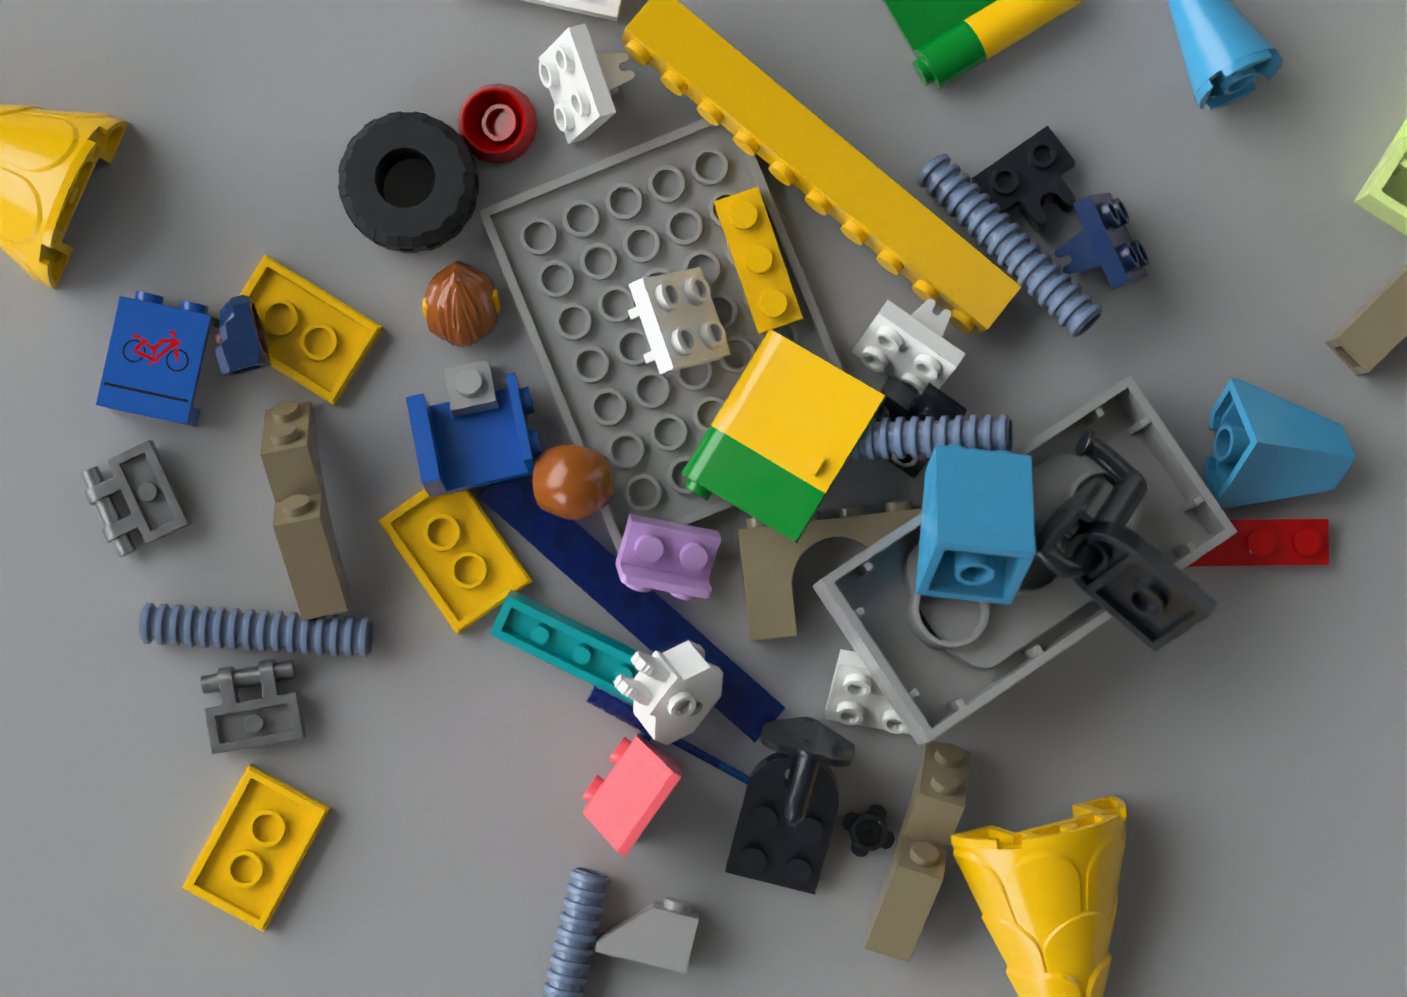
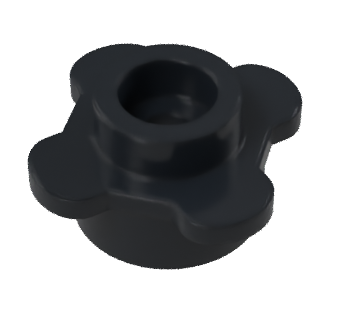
[842,804,895,857]

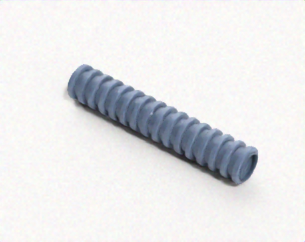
[917,154,1103,337]
[851,414,1013,460]
[139,603,373,658]
[543,867,611,997]

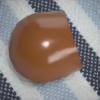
[532,444,615,520]

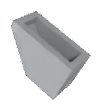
[595,897,699,974]

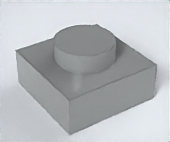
[443,359,499,418]

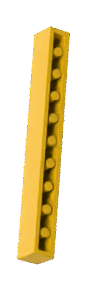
[620,0,1021,336]

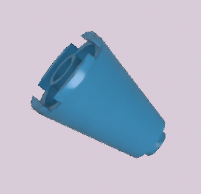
[1168,0,1283,110]

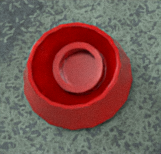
[457,83,537,164]

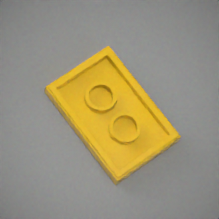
[240,255,384,406]
[378,488,534,634]
[182,764,332,932]

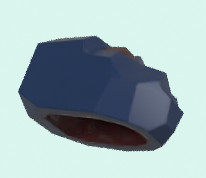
[215,295,271,376]

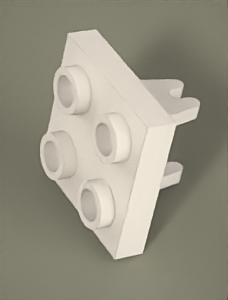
[539,24,635,144]
[628,267,731,374]
[852,298,966,398]
[824,649,911,735]

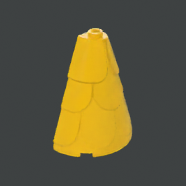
[0,104,129,290]
[950,795,1127,997]

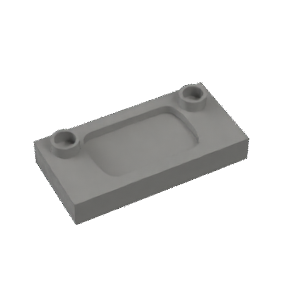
[812,375,1237,745]

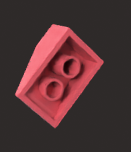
[581,733,683,857]

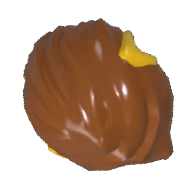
[422,261,500,348]

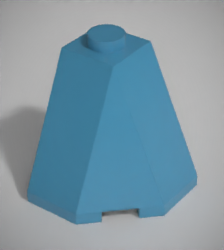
[1203,378,1356,509]

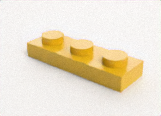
[714,187,803,335]

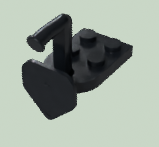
[1034,430,1218,652]
[725,717,854,895]

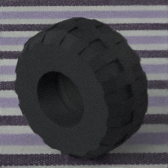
[338,111,479,253]

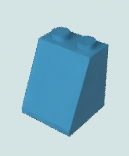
[916,444,1036,605]

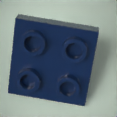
[1055,193,1149,289]

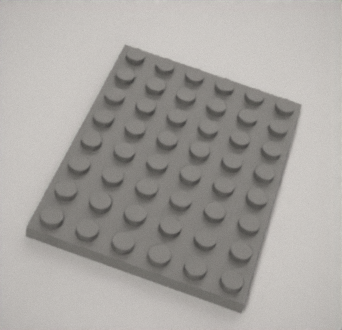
[478,118,853,553]

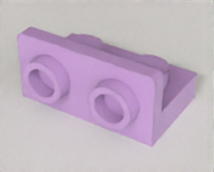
[615,514,721,601]

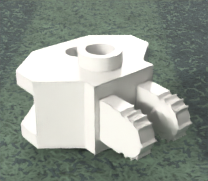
[613,640,723,745]

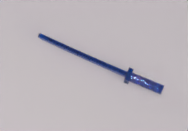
[586,686,749,784]

